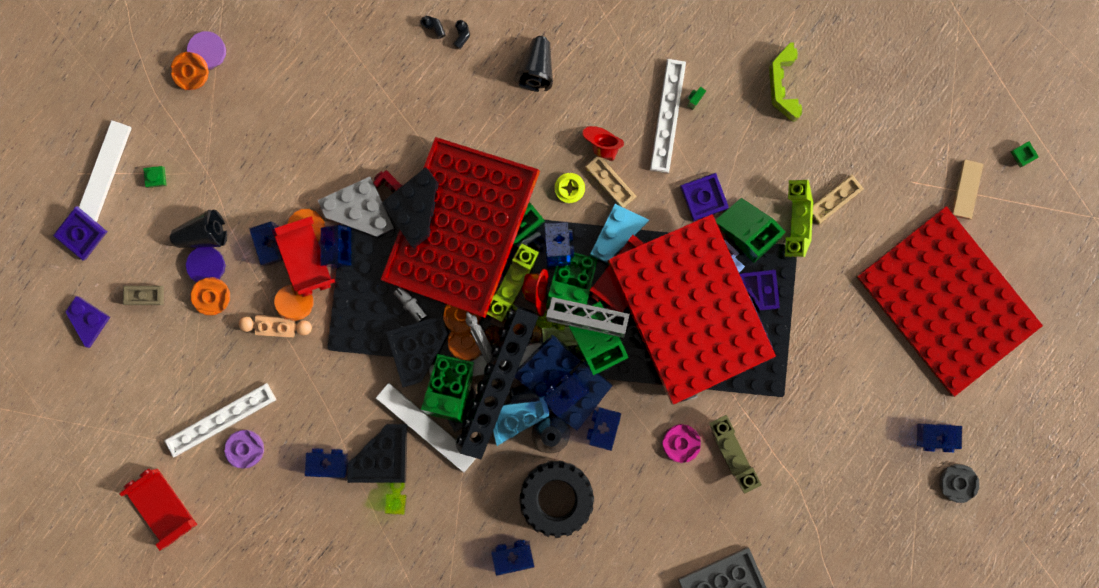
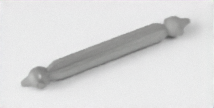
[466,312,510,395]

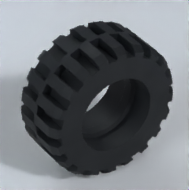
[519,460,594,538]

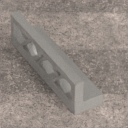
[546,297,629,338]

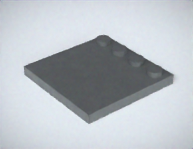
[678,547,767,588]

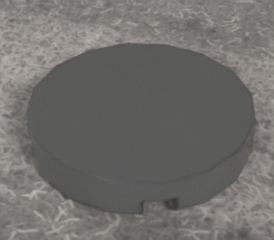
[939,464,979,503]

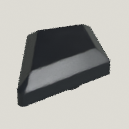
[515,231,545,252]
[509,385,540,404]

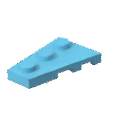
[590,204,649,264]
[493,396,549,446]

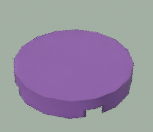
[187,31,226,70]
[224,430,264,468]

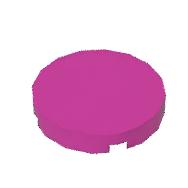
[662,424,701,463]

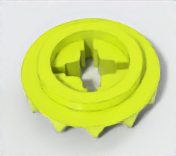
[555,173,585,204]

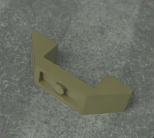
[709,415,762,494]

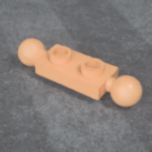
[239,315,312,337]

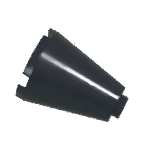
[515,36,553,92]
[170,210,227,248]
[532,415,570,453]

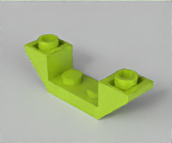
[769,42,802,122]
[785,180,813,257]
[487,243,539,322]

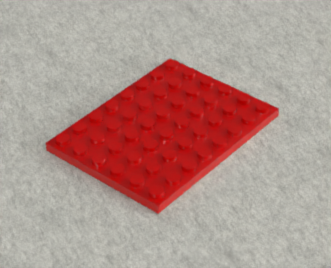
[381,137,540,318]
[856,206,1043,397]
[607,214,776,405]

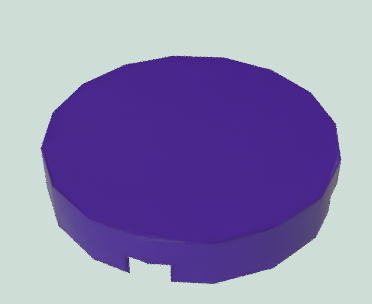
[186,247,226,282]

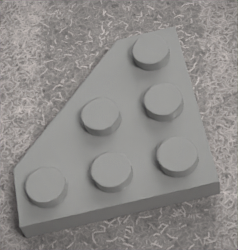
[318,177,394,237]

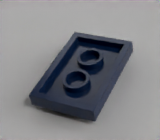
[515,335,581,397]
[548,362,613,431]

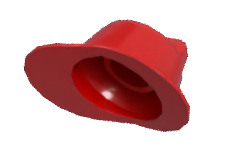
[582,126,624,161]
[523,269,548,316]

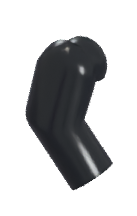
[420,16,446,39]
[453,20,470,49]

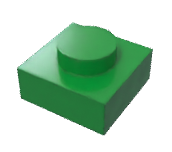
[687,86,707,110]
[1010,141,1039,168]
[143,166,167,188]

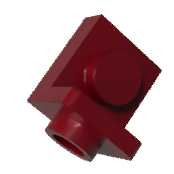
[373,170,402,192]

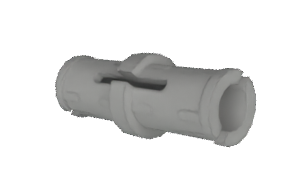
[393,287,427,323]

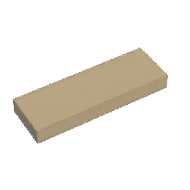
[584,156,637,208]
[952,160,983,220]
[813,175,864,225]

